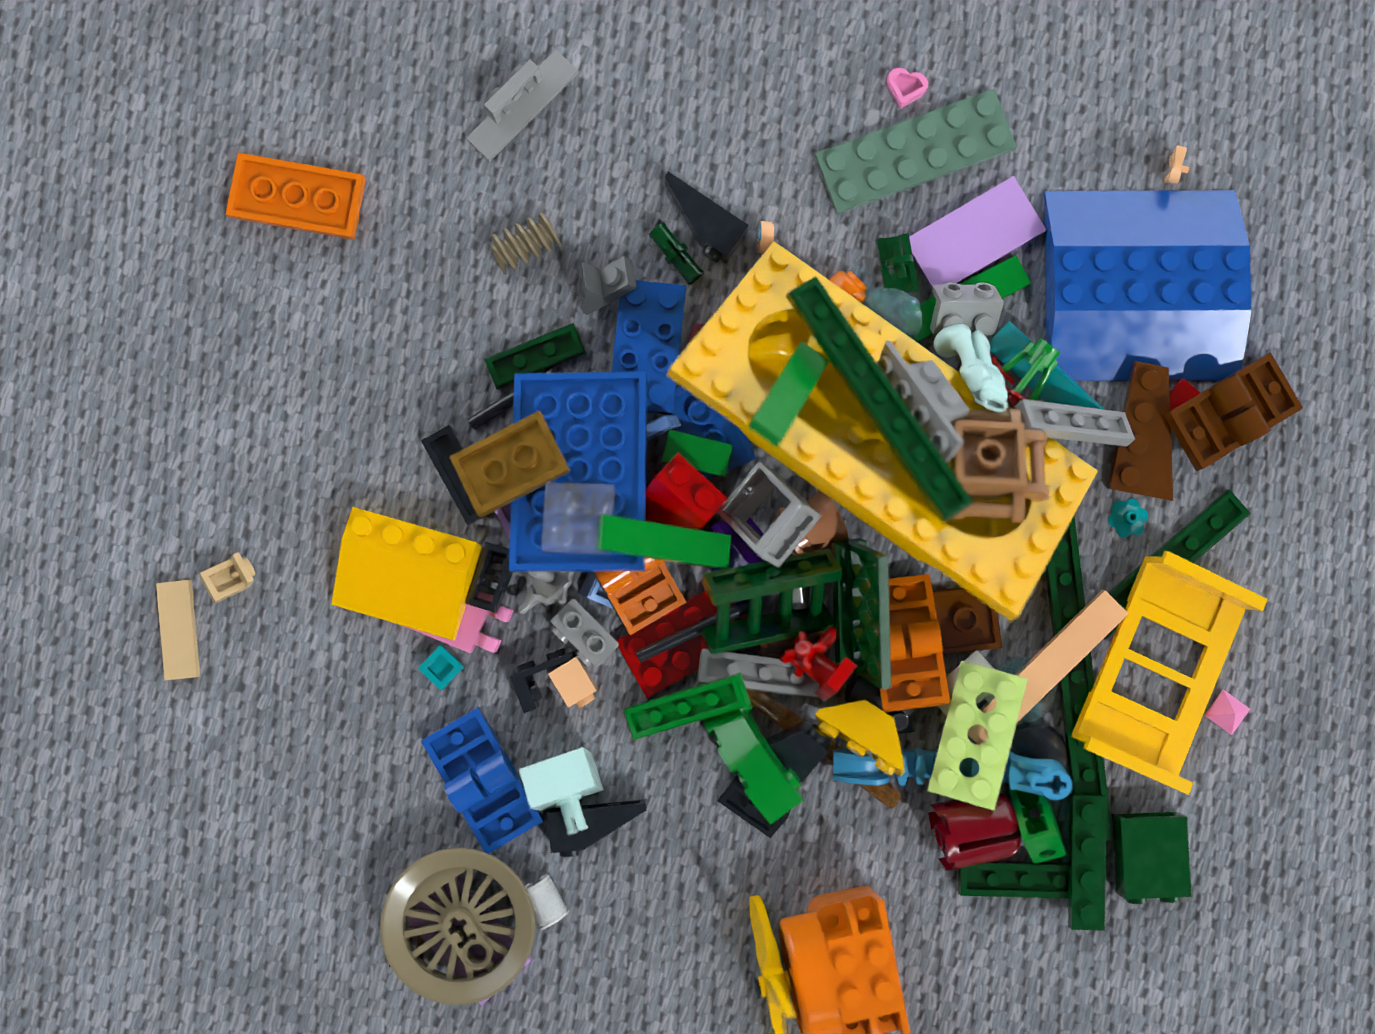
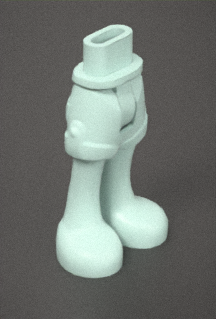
[934,324,1008,412]

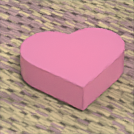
[886,68,928,109]

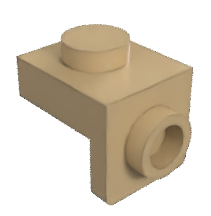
[199,552,255,604]

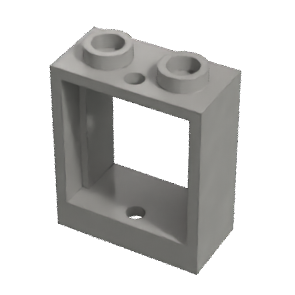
[718,461,822,567]

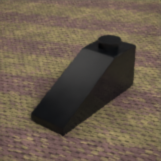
[665,171,749,263]
[547,799,648,857]

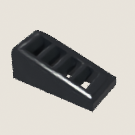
[465,541,513,613]

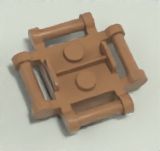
[950,408,1050,522]

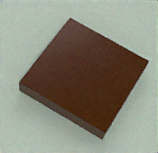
[933,587,1003,655]

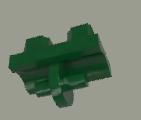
[875,233,919,297]

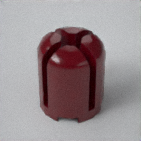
[928,793,1022,871]

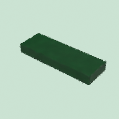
[484,323,586,389]

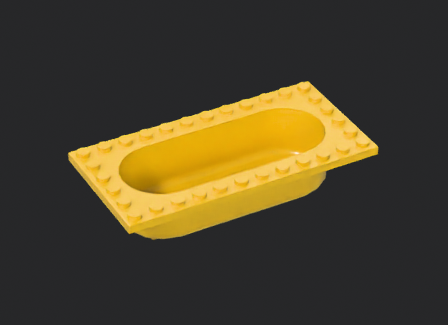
[667,241,1098,623]

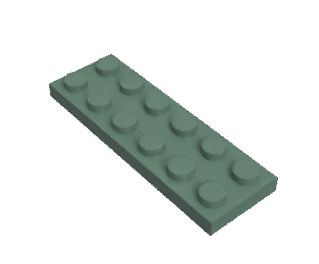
[815,89,1017,215]

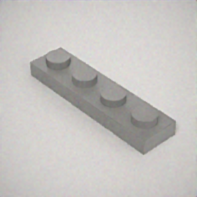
[1015,399,1135,446]
[697,649,820,699]

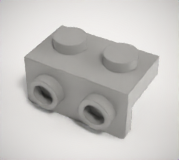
[930,282,1004,335]
[550,599,619,668]

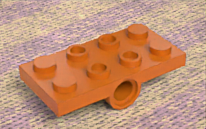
[594,558,686,635]
[868,574,950,712]

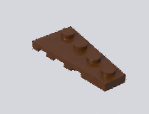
[1107,361,1173,501]

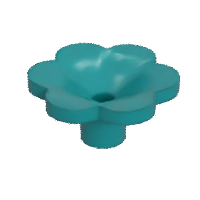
[1108,498,1148,538]

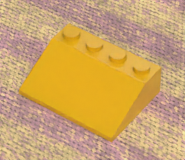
[331,507,483,641]

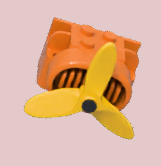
[749,885,911,1034]

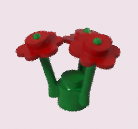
[991,338,1061,408]

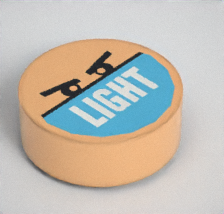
[757,221,774,254]

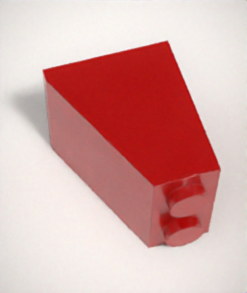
[646,453,728,531]

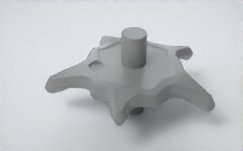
[513,572,574,614]

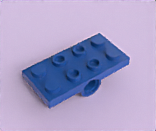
[612,280,686,415]
[421,707,544,854]

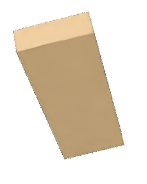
[156,580,200,680]

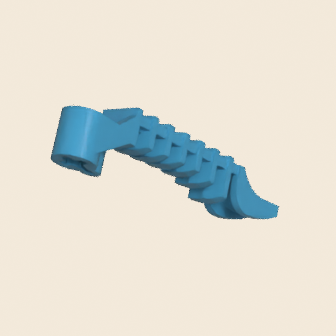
[832,747,1072,800]

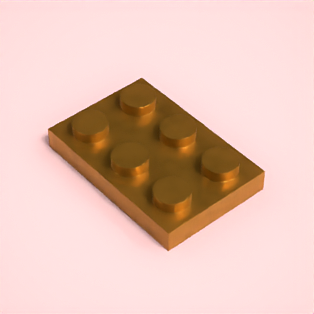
[450,410,571,518]

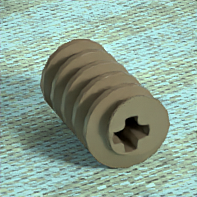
[490,212,562,275]

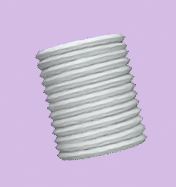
[525,874,569,930]

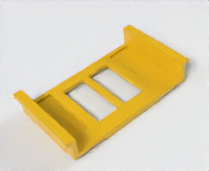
[1071,551,1268,795]

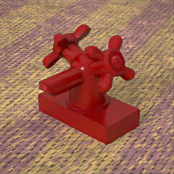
[780,625,857,702]

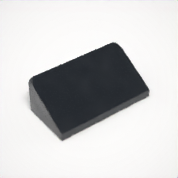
[717,775,791,838]

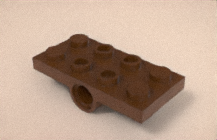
[1163,352,1303,471]

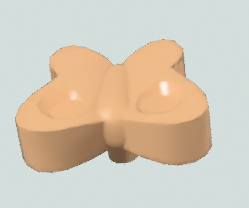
[1164,145,1189,184]

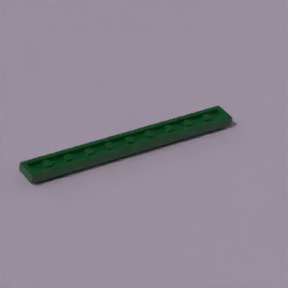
[1045,514,1113,840]

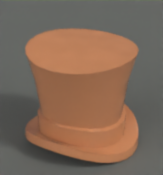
[776,490,849,555]

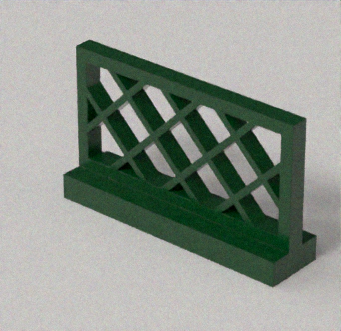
[831,538,891,689]

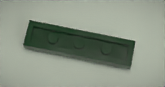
[1068,794,1106,931]
[958,861,1069,899]

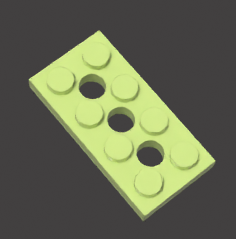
[928,661,1028,810]

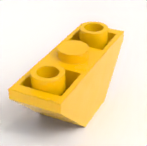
[815,700,905,777]

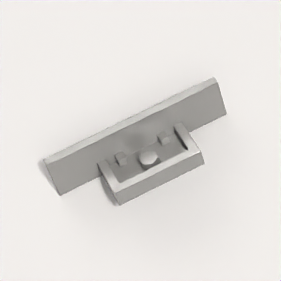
[466,49,579,162]
[877,340,969,464]

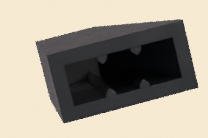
[727,721,831,782]

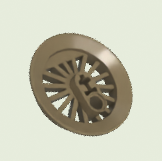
[380,848,535,1005]

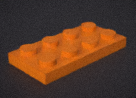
[225,152,367,240]

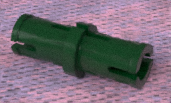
[649,222,704,285]

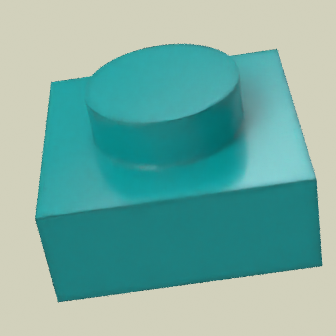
[418,644,466,691]

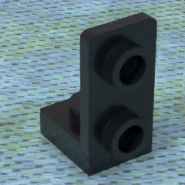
[510,648,576,713]

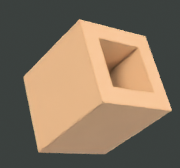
[548,656,598,708]

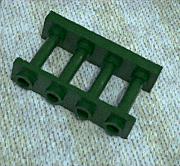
[702,548,842,654]

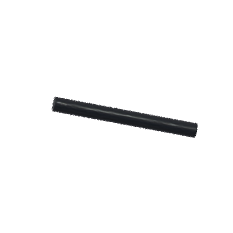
[635,599,748,663]

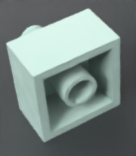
[519,747,604,835]

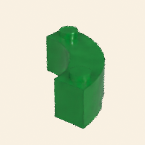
[703,704,803,824]

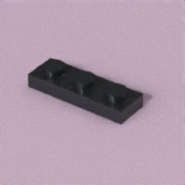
[421,425,495,526]

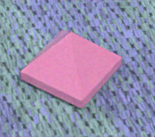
[1204,690,1250,735]

